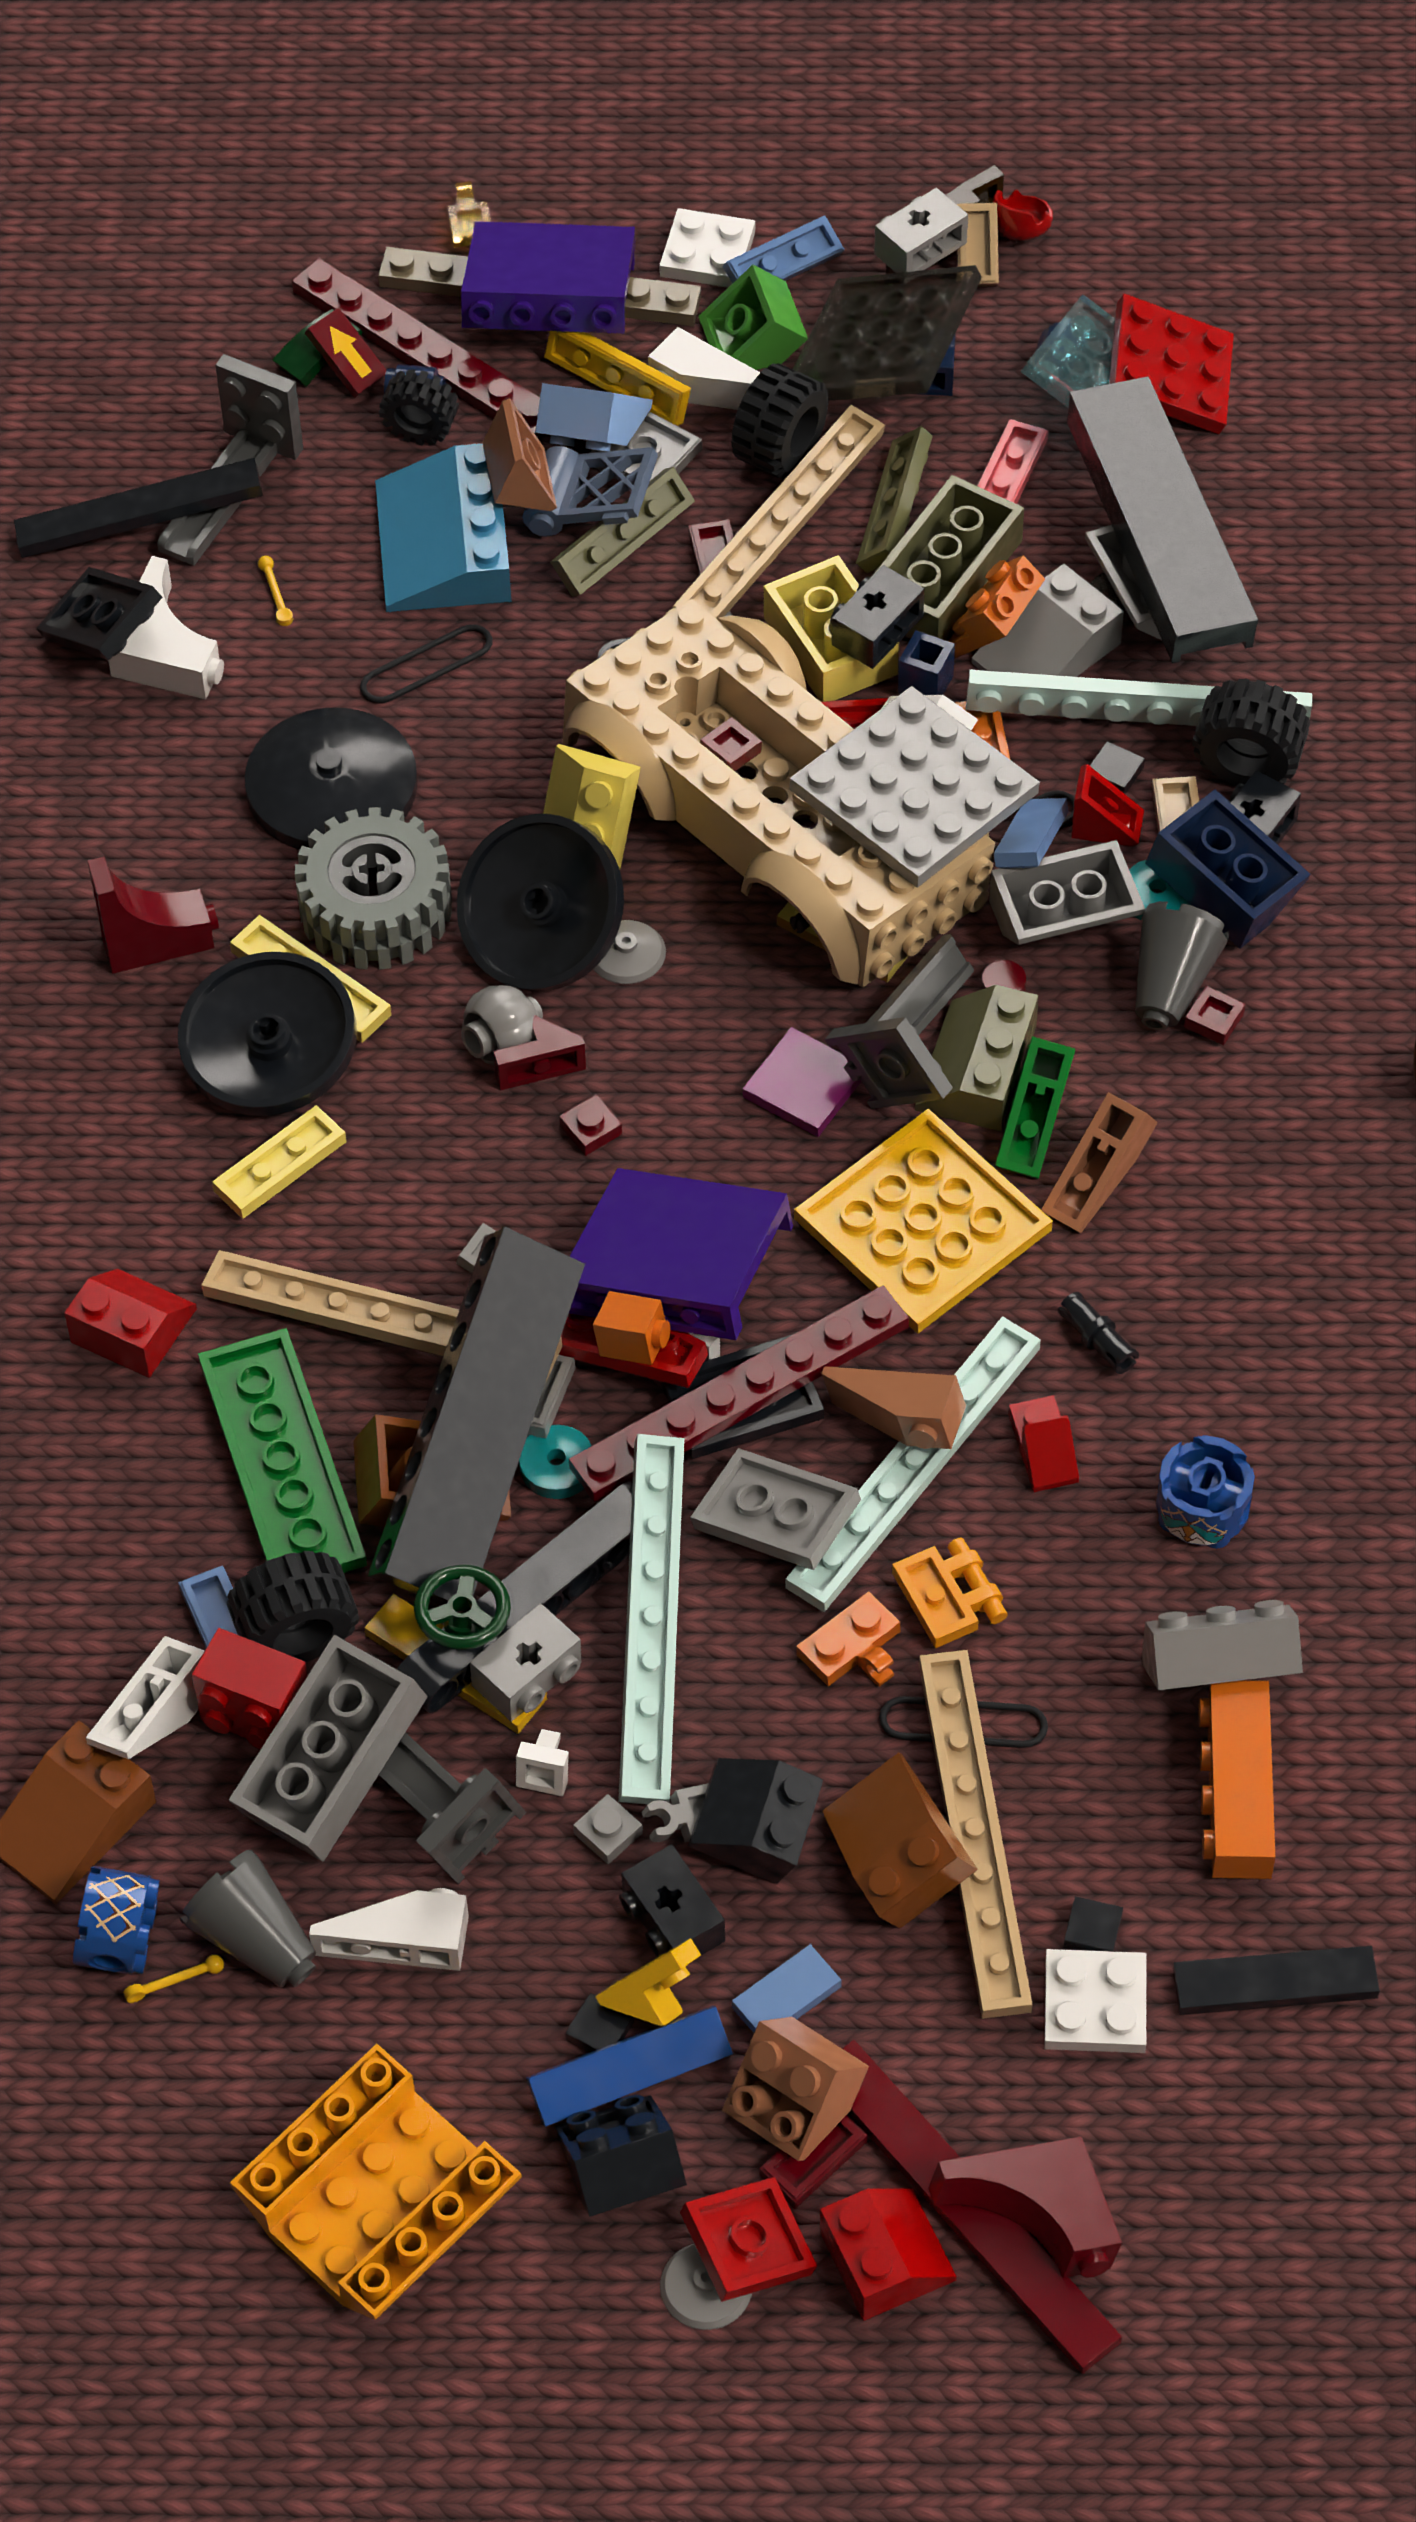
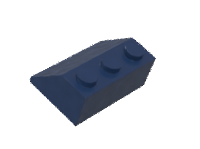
[1145,789,1311,949]

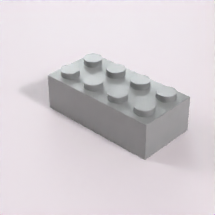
[229,1635,428,1862]

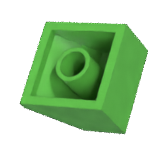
[698,265,808,370]

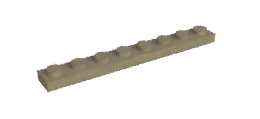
[378,247,701,326]

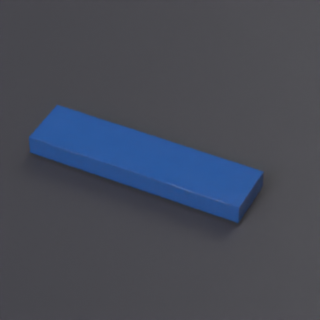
[526,2006,733,2126]

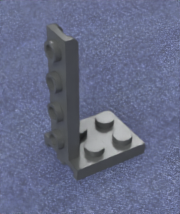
[158,354,303,566]
[825,934,974,1109]
[379,1732,526,1884]

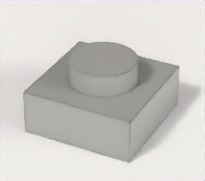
[573,1794,643,1864]

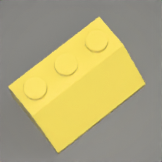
[543,744,641,869]

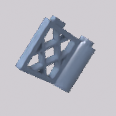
[522,446,658,536]

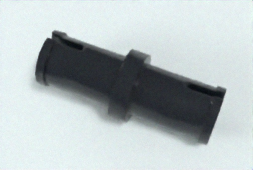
[1058,1292,1139,1374]

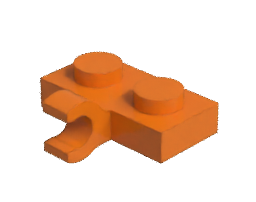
[796,1591,901,1687]

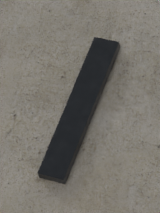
[14,458,263,558]

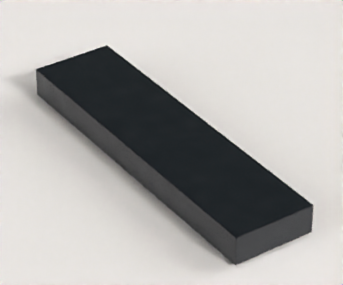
[1173,1946,1380,2015]

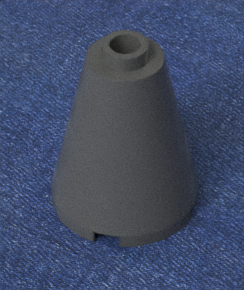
[1135,901,1229,1031]
[180,1850,316,1987]

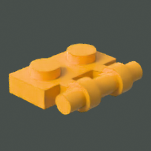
[892,1538,1008,1649]

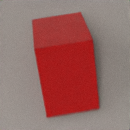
[1071,764,1144,847]

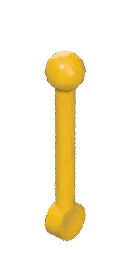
[258,556,293,626]
[123,1954,224,2003]

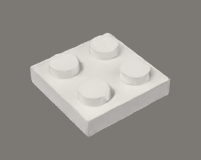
[660,208,755,287]
[1045,1949,1146,2053]

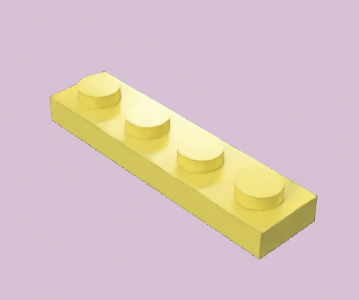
[230,915,392,1043]

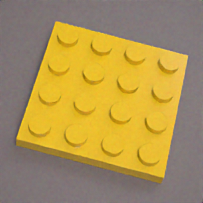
[794,1109,1053,1334]

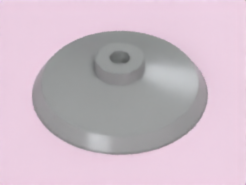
[593,920,666,984]
[660,2244,752,2330]

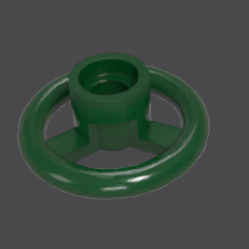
[414,1565,511,1650]

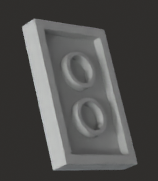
[690,1448,861,1570]

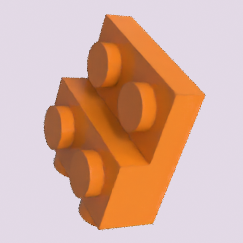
[949,555,1045,658]

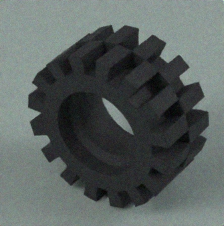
[379,369,459,445]

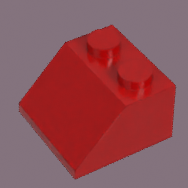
[64,1269,197,1378]
[820,2189,957,2321]

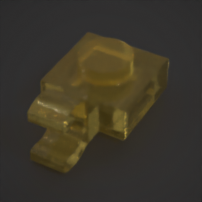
[448,181,491,247]

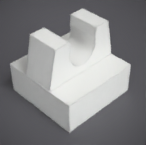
[516,1729,569,1797]

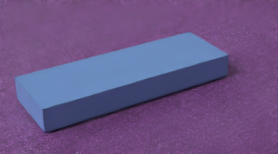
[723,215,845,284]
[994,798,1069,868]

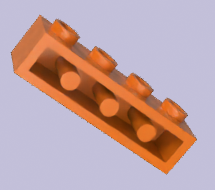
[1199,1680,1275,1879]

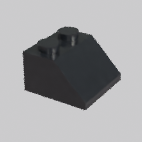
[688,1758,823,1884]

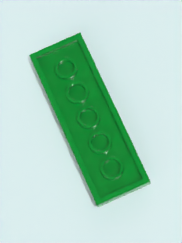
[198,1328,367,1573]

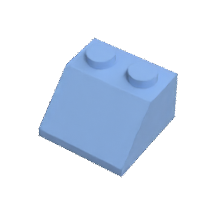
[535,383,653,451]

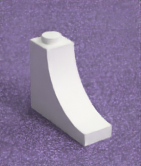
[108,556,224,699]

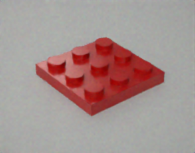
[1109,293,1234,434]

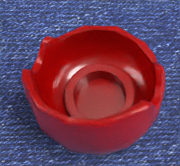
[993,190,1053,241]

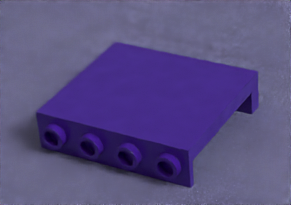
[461,221,635,334]
[569,1168,793,1340]

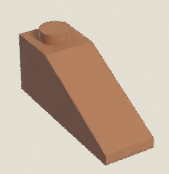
[1041,1092,1158,1233]
[822,1367,966,1449]

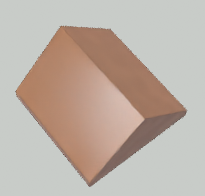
[482,398,557,511]

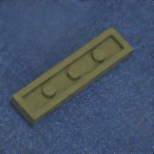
[856,426,933,573]
[550,467,695,597]

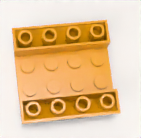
[230,2044,522,2320]

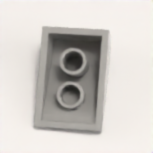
[971,564,1124,677]

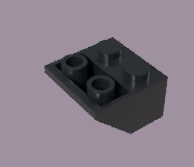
[555,2095,687,2217]

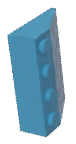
[375,443,512,612]

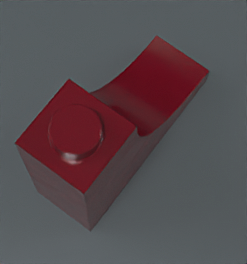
[87,856,219,974]
[928,2136,1122,2278]

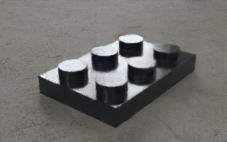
[36,567,163,660]
[661,1335,824,1459]

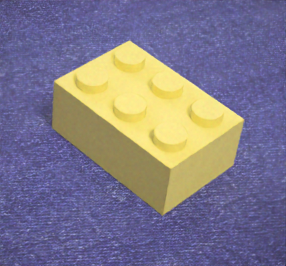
[764,555,899,702]

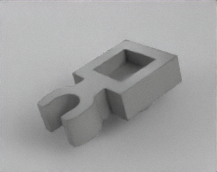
[642,1784,708,1842]

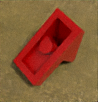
[1008,1395,1079,1492]

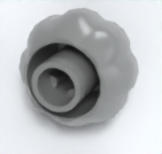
[461,985,543,1066]

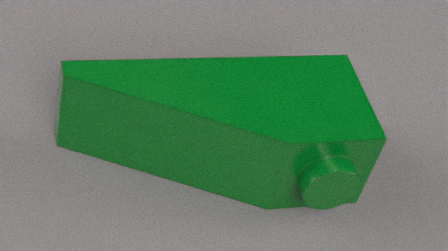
[995,1036,1076,1179]

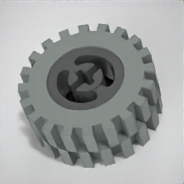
[295,807,452,970]

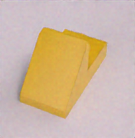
[595,1938,701,2026]

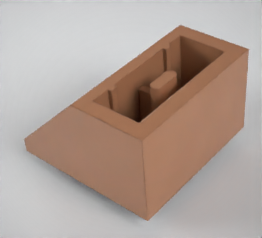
[722,2017,869,2161]

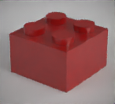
[192,1627,308,1750]

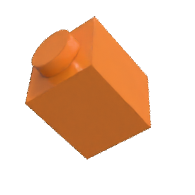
[593,1291,670,1365]

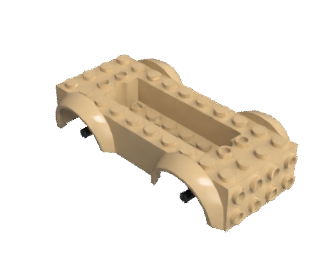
[562,599,995,988]

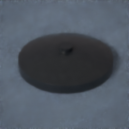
[245,707,418,850]
[457,814,624,991]
[178,952,357,1116]

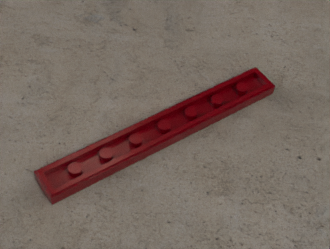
[842,2040,1122,2374]

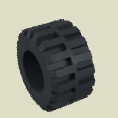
[731,363,828,479]
[1192,679,1310,786]
[227,1551,359,1662]

